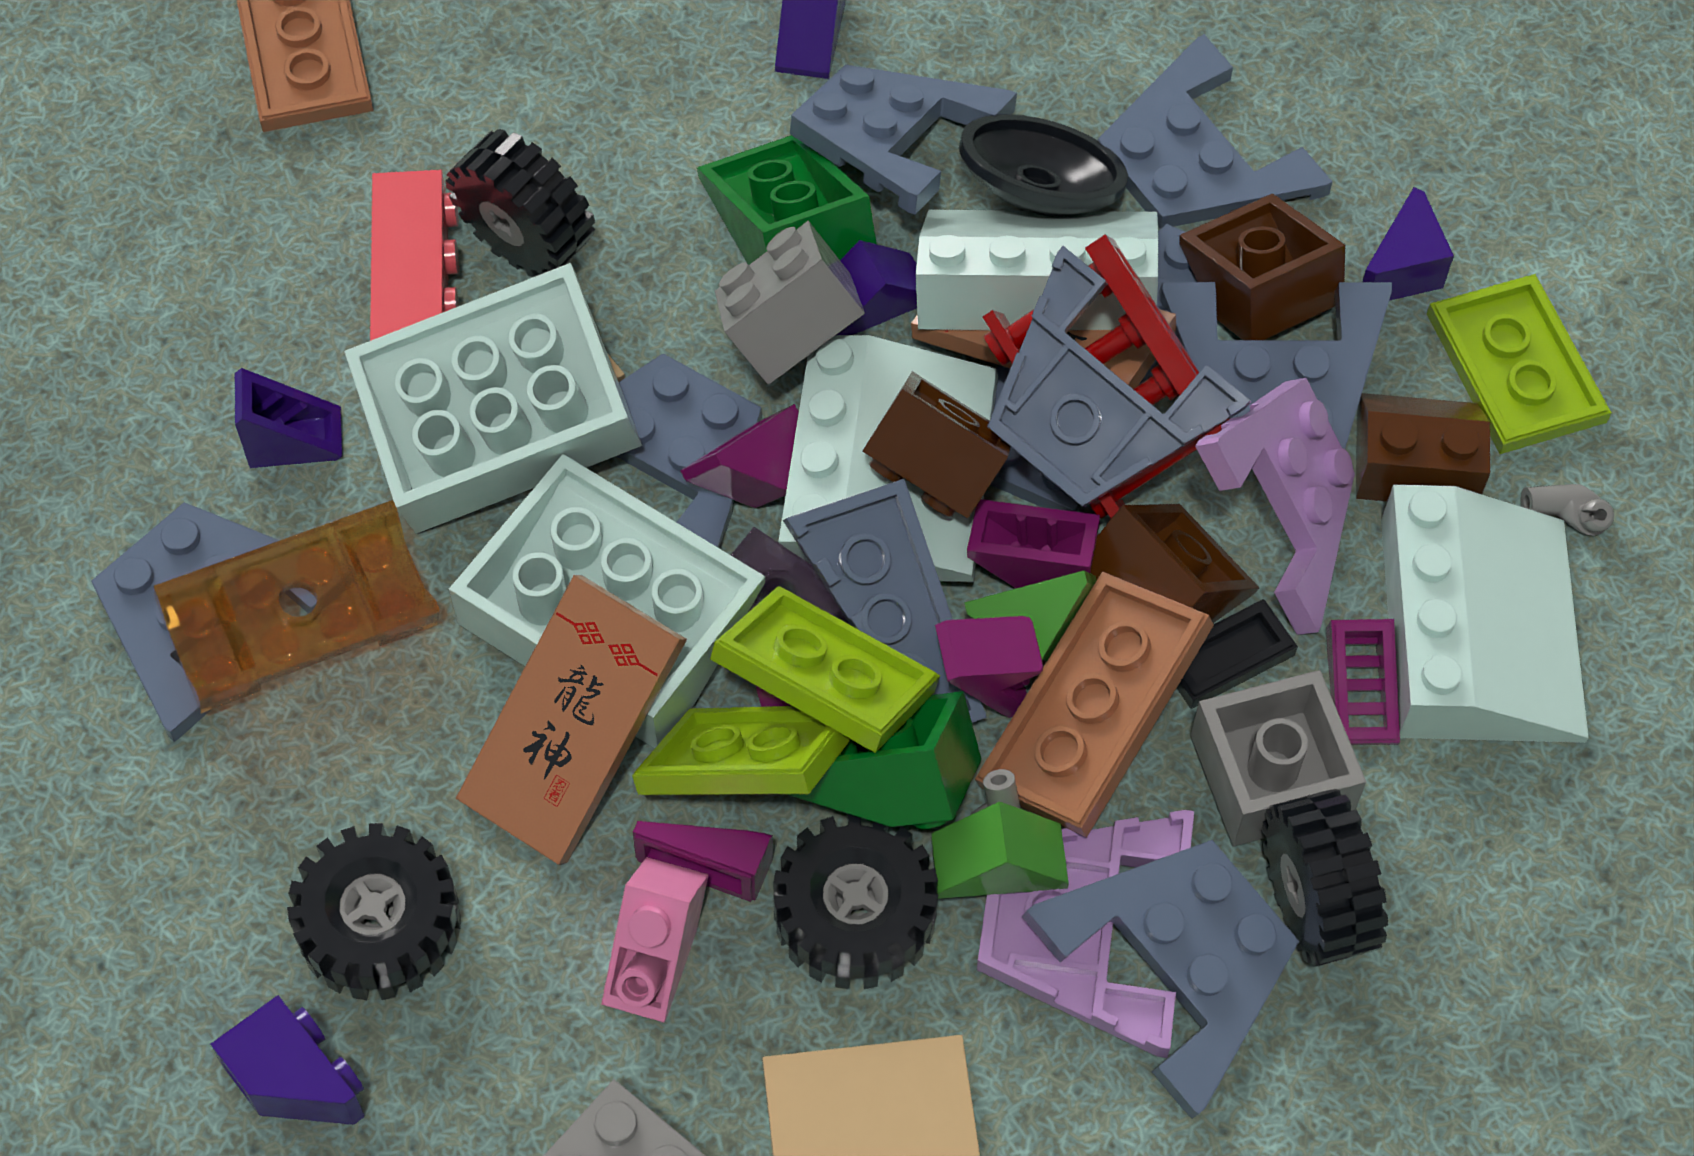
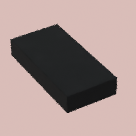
[1176,599,1298,709]

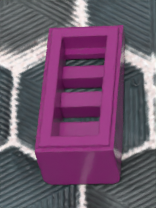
[1326,619,1400,745]
[633,821,773,902]

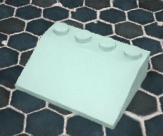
[916,210,1158,330]
[344,263,642,534]
[778,335,998,582]
[449,454,765,748]
[1381,485,1589,743]

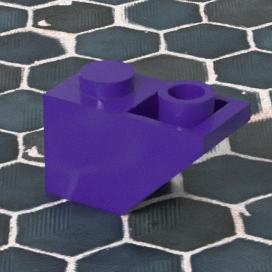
[210,995,365,1125]

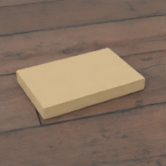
[762,1035,980,1156]

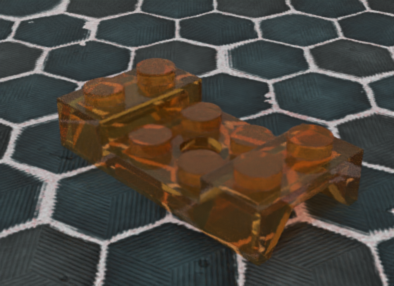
[153,500,440,713]

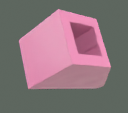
[601,857,709,1022]

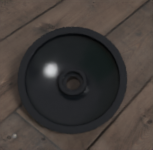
[959,114,1128,216]

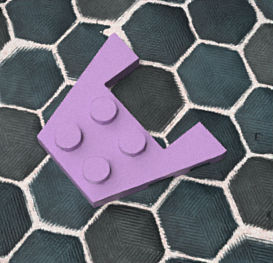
[1195,378,1355,635]
[977,810,1194,1058]

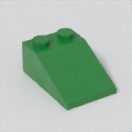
[697,135,877,265]
[787,691,982,829]

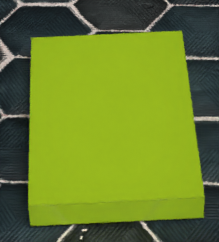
[1426,274,1611,454]
[710,586,940,753]
[632,706,851,795]

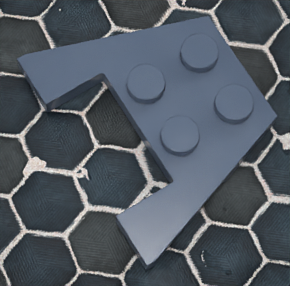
[1097,34,1333,229]
[790,65,1017,215]
[987,246,1251,507]
[1160,282,1392,449]
[616,353,762,549]
[91,502,355,742]
[1022,840,1299,1119]

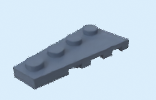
[783,479,987,723]

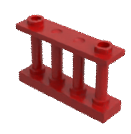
[982,234,1229,519]

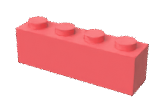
[370,170,459,341]

